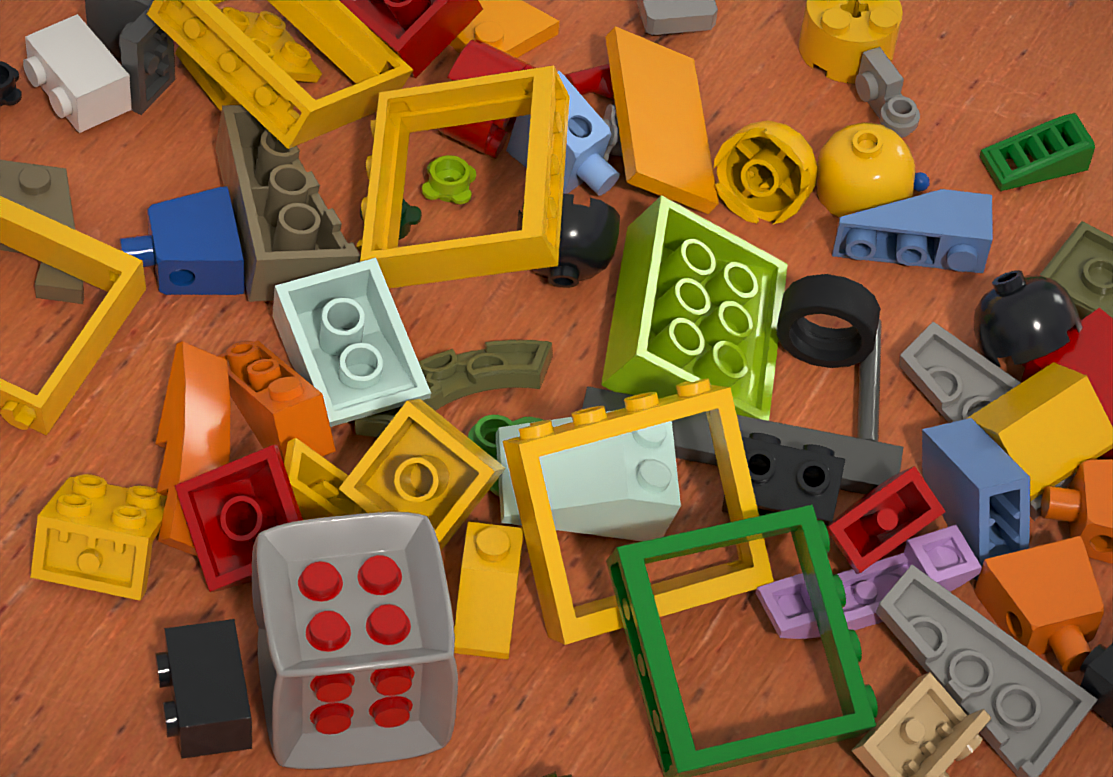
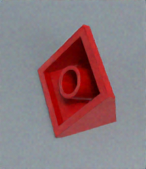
[174,445,303,592]

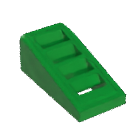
[979,113,1095,191]

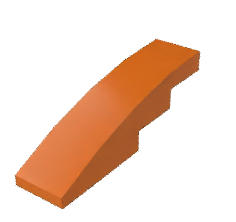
[155,341,231,557]

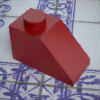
[826,466,946,574]

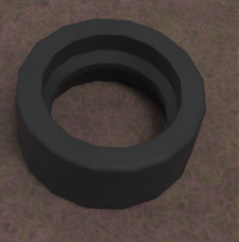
[776,274,881,368]

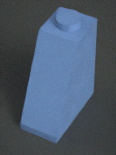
[922,418,1030,581]

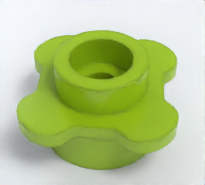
[422,155,476,204]

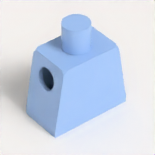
[506,71,620,196]

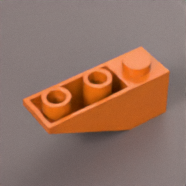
[218,340,336,463]

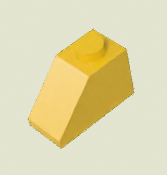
[454,522,523,660]

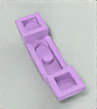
[756,525,982,639]

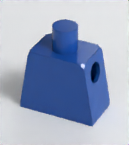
[119,186,244,295]

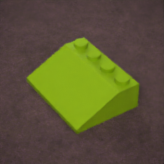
[601,195,788,421]

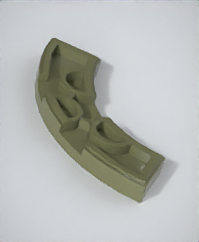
[355,340,553,437]

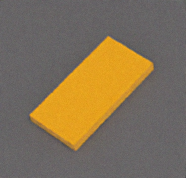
[605,26,719,214]

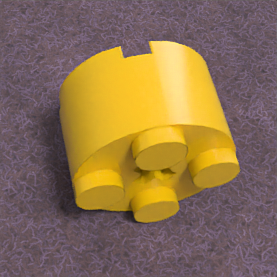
[799,0,903,83]

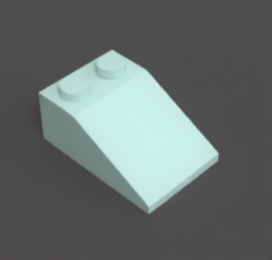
[273,258,431,427]
[496,410,681,541]

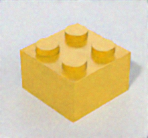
[338,399,506,551]

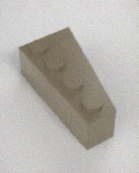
[215,105,361,302]

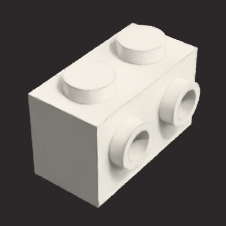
[23,14,132,133]

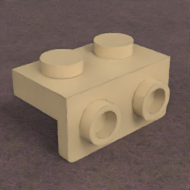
[851,672,991,777]

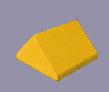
[966,362,1113,502]

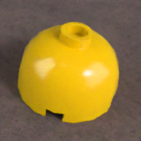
[713,120,817,224]
[816,122,916,218]

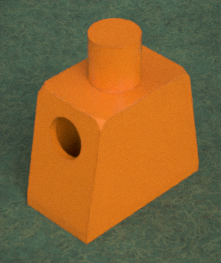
[1041,459,1113,564]
[974,536,1104,672]

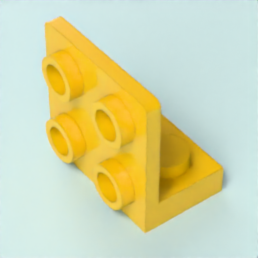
[175,7,322,111]
[30,474,167,601]

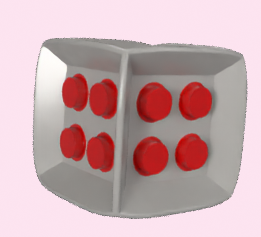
[252,512,458,769]

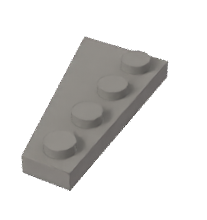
[899,322,1076,521]
[876,565,1098,777]

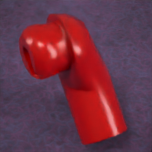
[564,64,615,101]

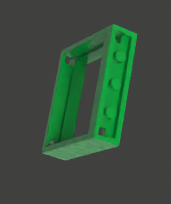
[606,505,878,777]

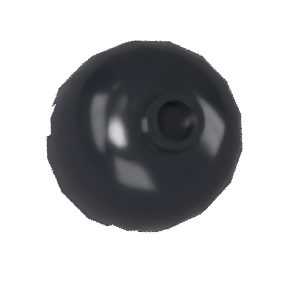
[517,193,620,288]
[974,270,1083,367]

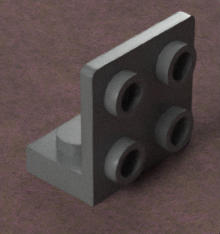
[85,0,175,115]

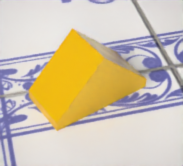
[284,438,367,520]

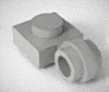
[855,47,920,138]

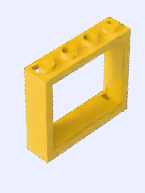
[146,0,413,149]
[357,65,570,289]
[0,196,146,436]
[503,378,774,645]

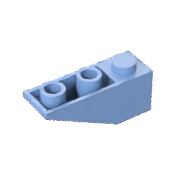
[832,189,993,273]

